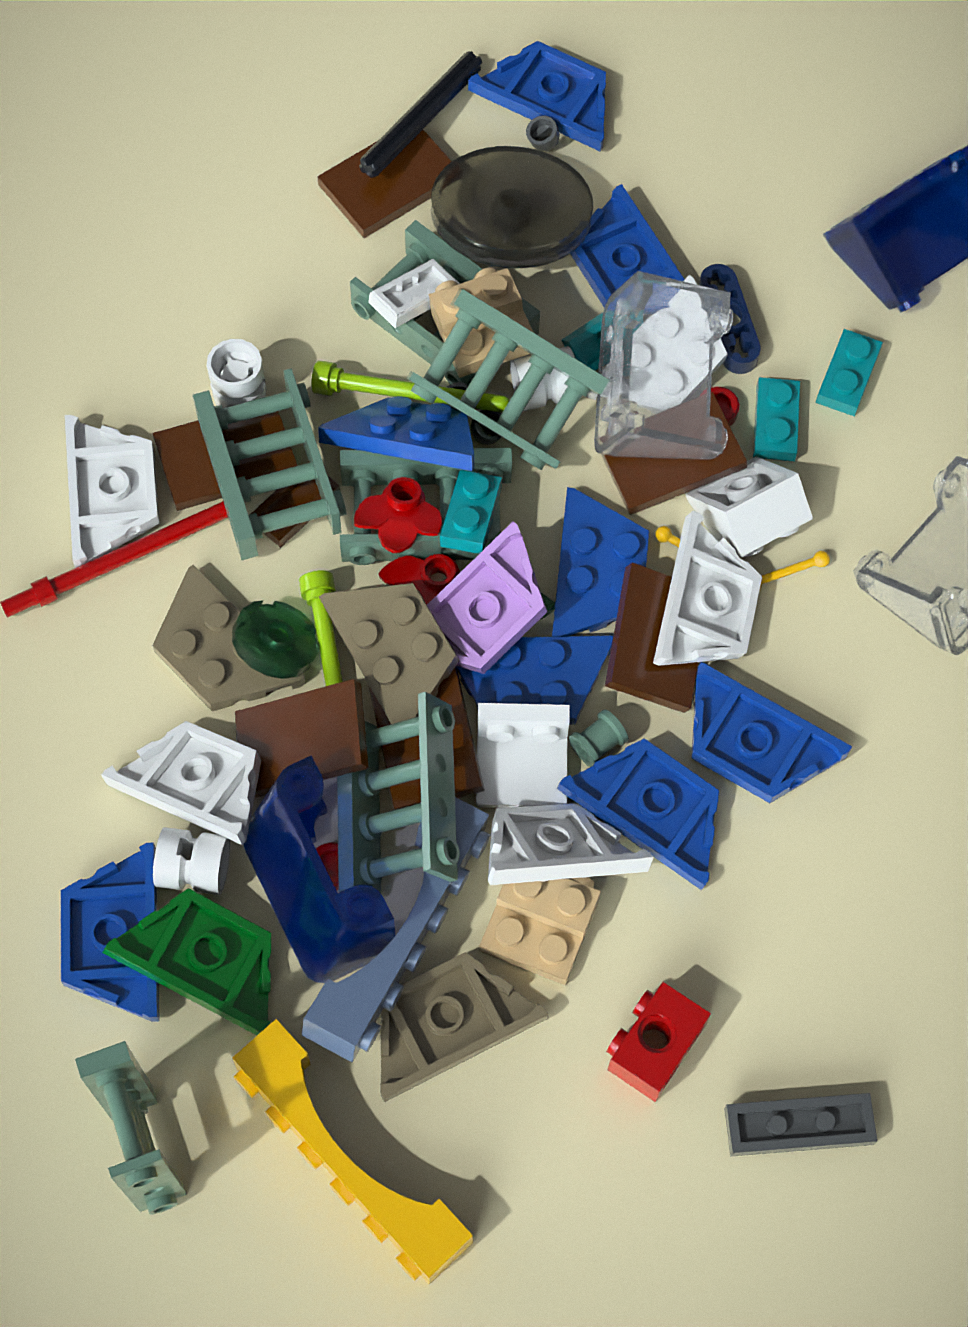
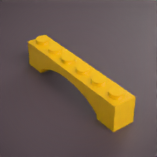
[232,1019,473,1284]

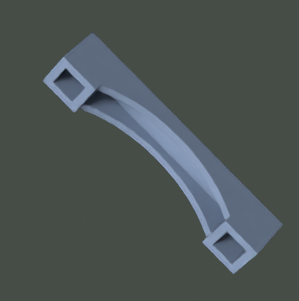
[302,797,491,1063]

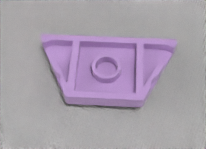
[427,521,547,674]

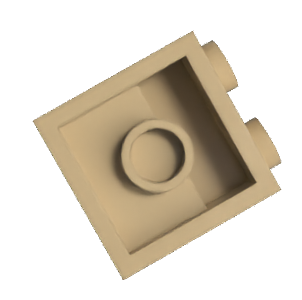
[429,267,534,378]
[479,877,601,985]

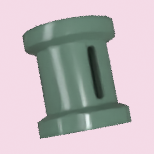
[569,709,629,767]

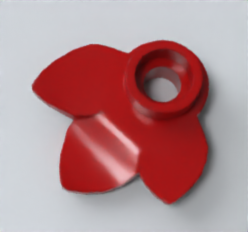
[354,477,442,553]
[378,554,460,604]

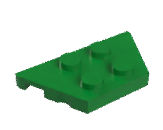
[102,888,271,1035]

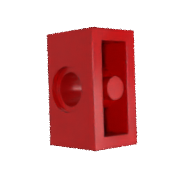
[606,982,711,1102]

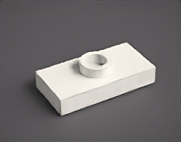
[369,259,460,328]

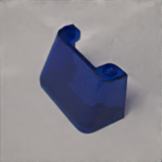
[823,145,968,313]
[243,755,396,983]

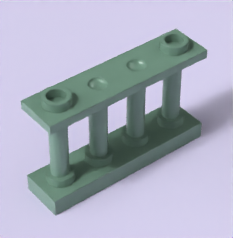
[350,220,540,385]
[407,289,610,470]
[193,368,347,560]
[340,448,512,565]
[337,692,460,902]
[75,1041,187,1214]

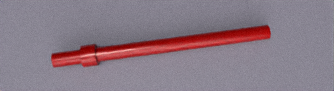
[0,501,228,618]

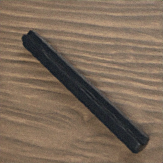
[359,51,482,178]

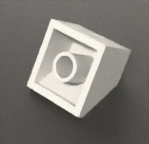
[686,457,813,557]

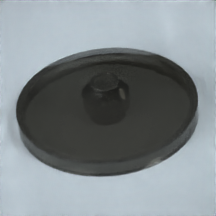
[431,146,593,268]

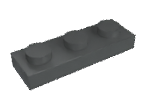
[724,1093,877,1157]

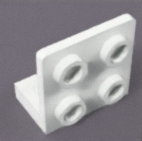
[476,703,570,808]

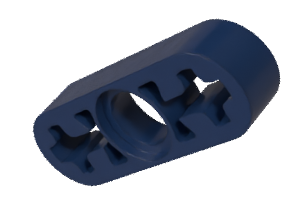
[698,264,761,374]

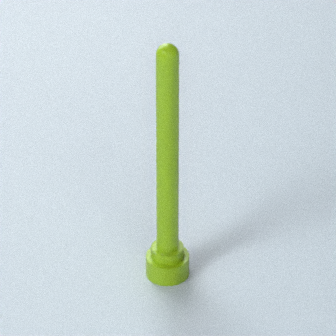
[311,360,510,413]
[299,570,343,686]

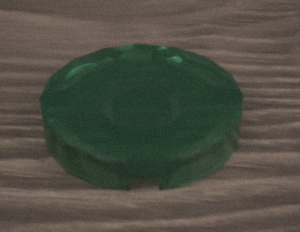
[232,600,320,679]

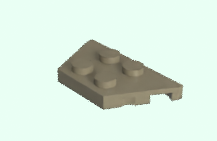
[152,565,305,711]
[319,583,459,741]
[380,952,548,1102]

